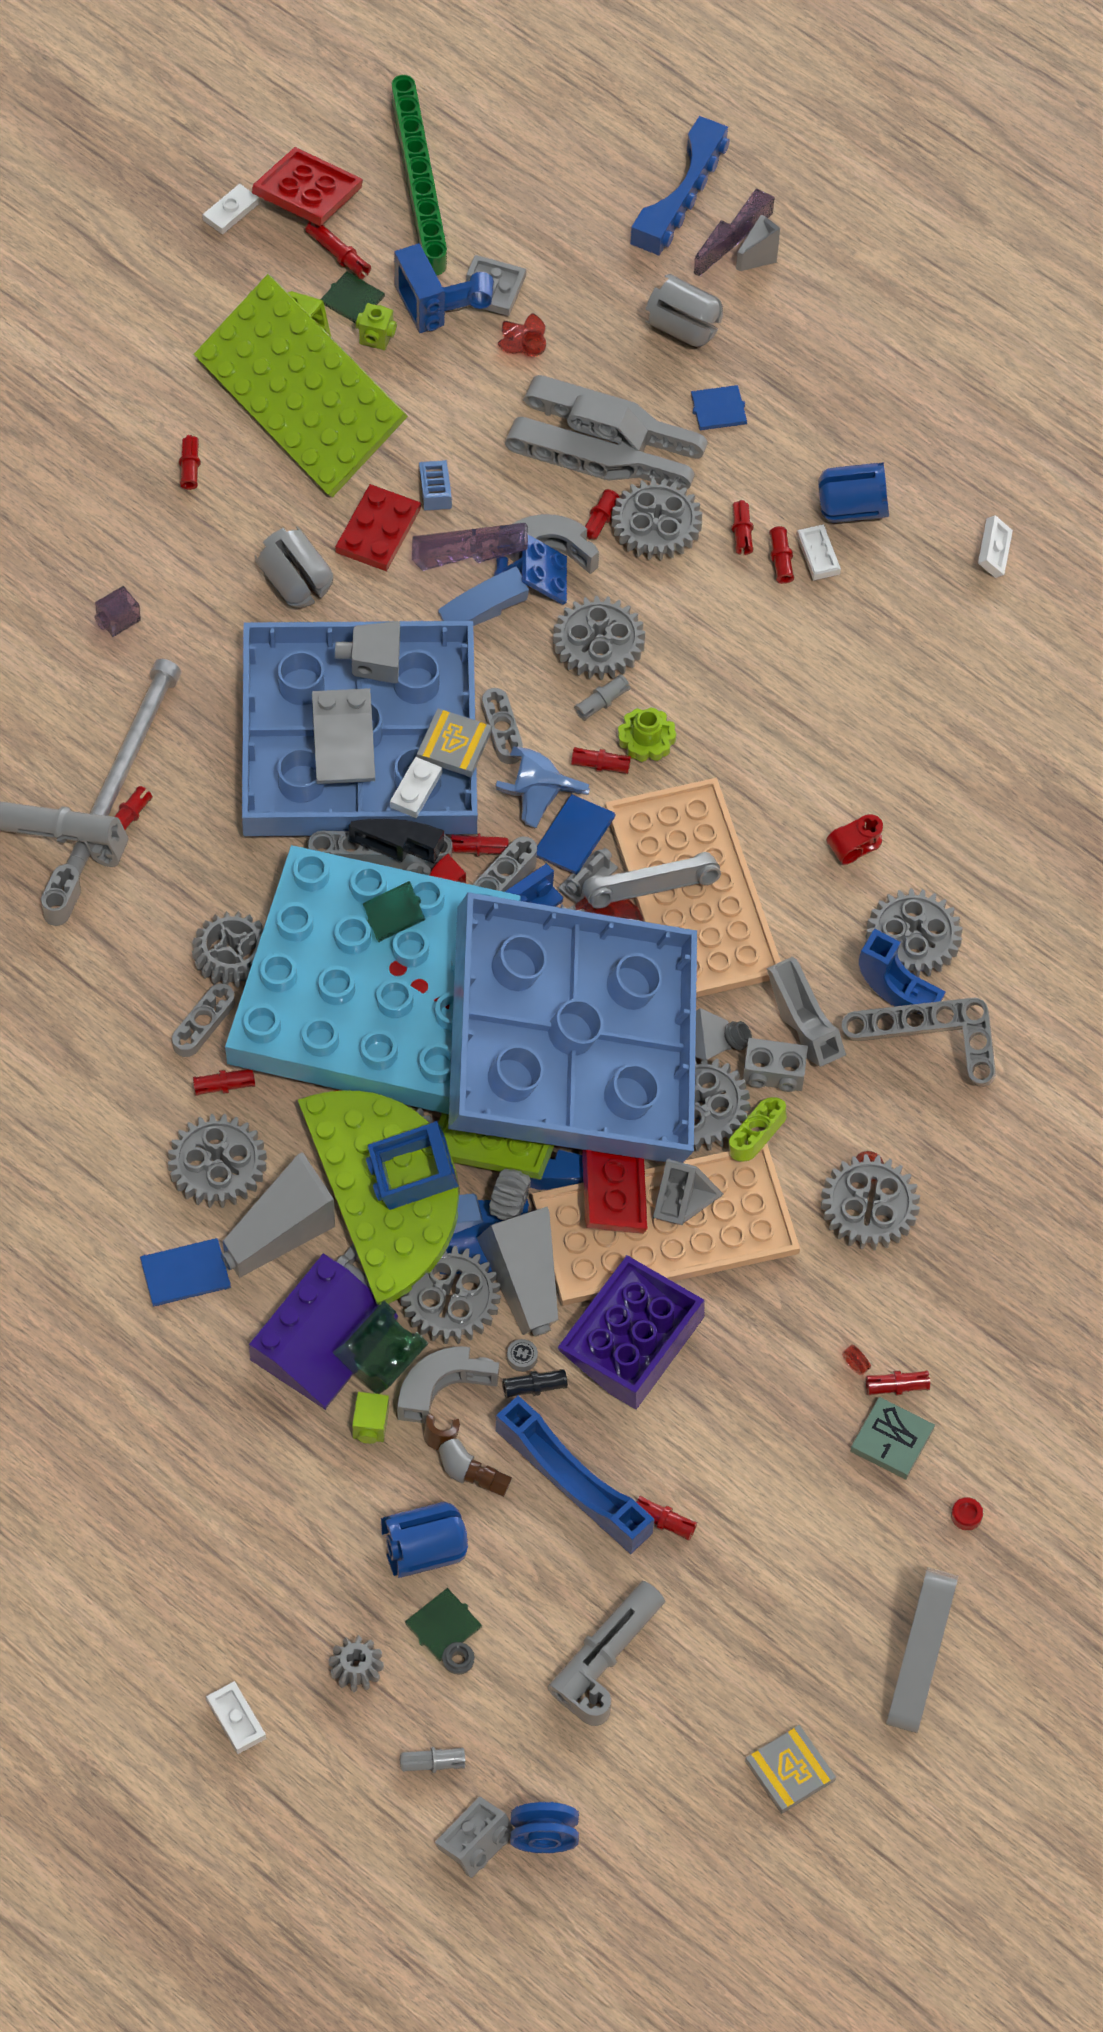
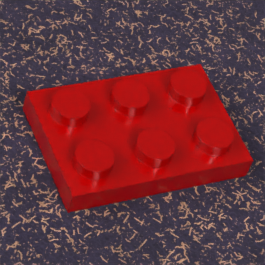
[335,484,421,572]
[582,1149,648,1234]

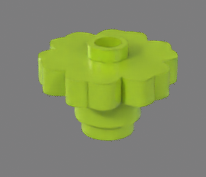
[618,707,676,762]

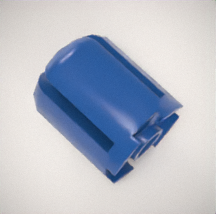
[818,462,889,523]
[381,1502,468,1578]

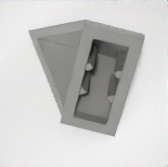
[736,215,780,271]
[695,1008,731,1060]
[653,1159,724,1225]

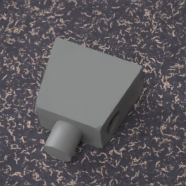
[335,621,400,683]

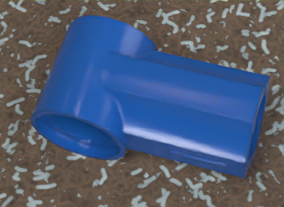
[443,272,494,311]

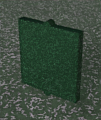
[320,271,385,323]
[363,881,426,942]
[405,1588,482,1662]

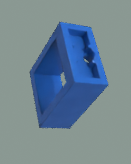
[394,243,445,334]
[366,1121,459,1210]

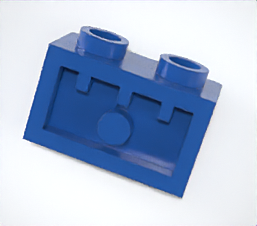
[505,863,563,907]

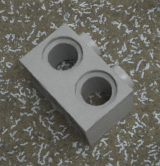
[743,1038,808,1092]

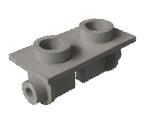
[558,848,618,906]

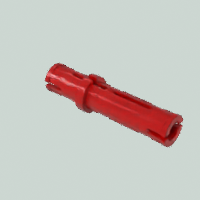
[305,222,371,279]

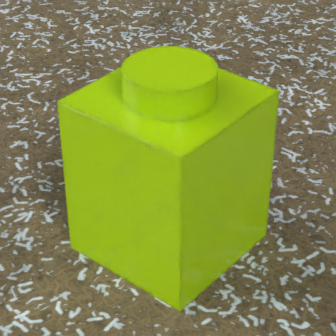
[352,1392,389,1444]

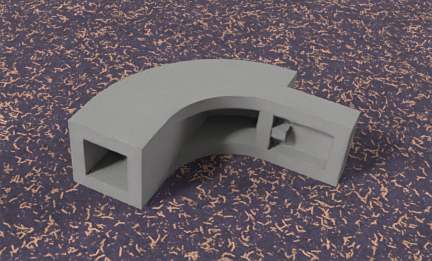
[499,514,599,574]
[397,1347,499,1423]

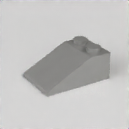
[312,688,375,784]

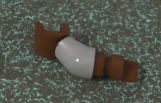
[423,1413,512,1497]

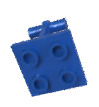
[494,533,567,605]

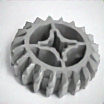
[192,911,263,988]

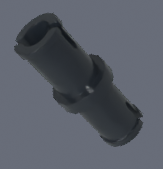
[502,1369,568,1398]

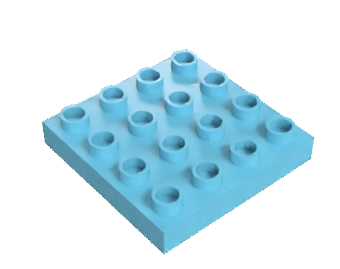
[225,845,521,1114]

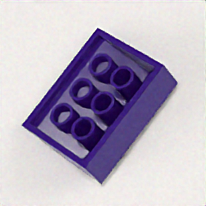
[249,1253,399,1410]
[558,1255,705,1410]

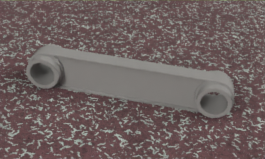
[583,852,721,908]

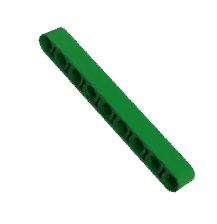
[392,75,447,275]

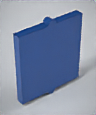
[691,385,747,431]

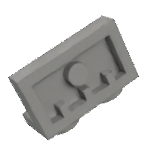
[435,1796,514,1878]

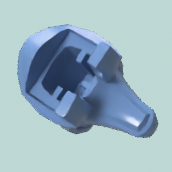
[495,746,590,828]

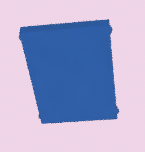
[537,794,616,875]
[140,1238,231,1307]

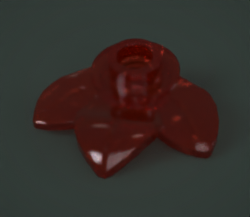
[498,313,546,356]

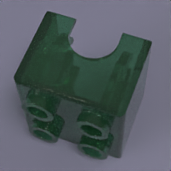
[332,1300,429,1394]

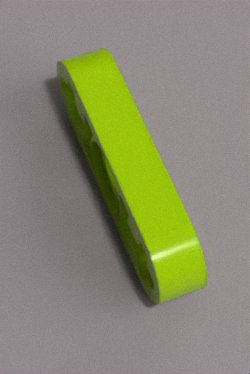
[729,1097,787,1161]

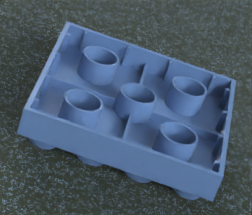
[242,621,478,836]
[448,892,697,1163]

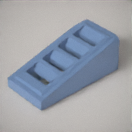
[419,460,452,511]

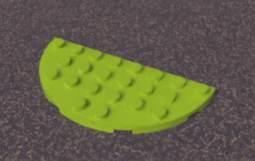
[298,1090,460,1308]

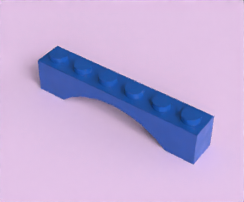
[630,116,730,256]
[495,1395,654,1554]

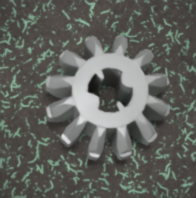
[489,1169,531,1221]
[329,1635,384,1692]

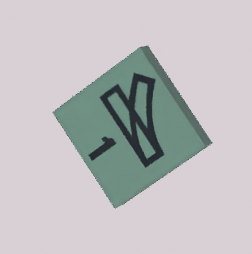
[850,1397,935,1480]

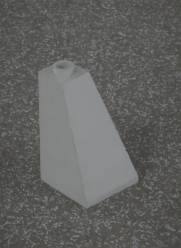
[221,1152,335,1278]
[477,1207,558,1337]

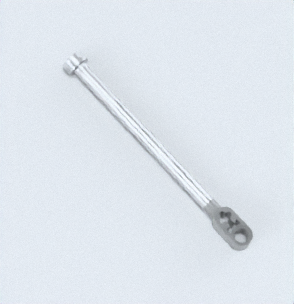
[41,659,181,926]

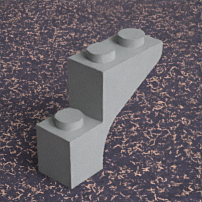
[767,957,846,1067]

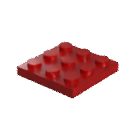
[252,147,363,226]

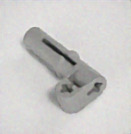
[0,801,128,867]
[548,1581,665,1726]

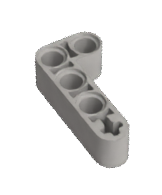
[473,836,537,892]

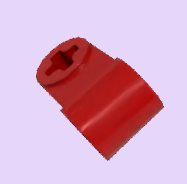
[826,814,883,865]

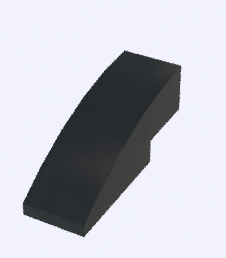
[349,819,444,864]

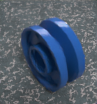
[510,1802,579,1853]

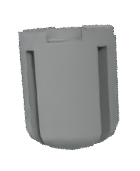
[645,274,723,346]
[255,526,333,608]

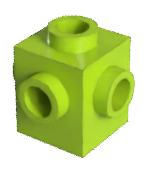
[356,303,397,350]

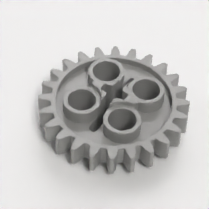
[612,479,702,560]
[553,596,645,680]
[866,888,963,977]
[694,1058,751,1151]
[168,1114,267,1208]
[821,1154,920,1250]
[401,1246,501,1344]

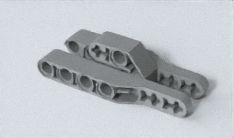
[505,375,708,490]

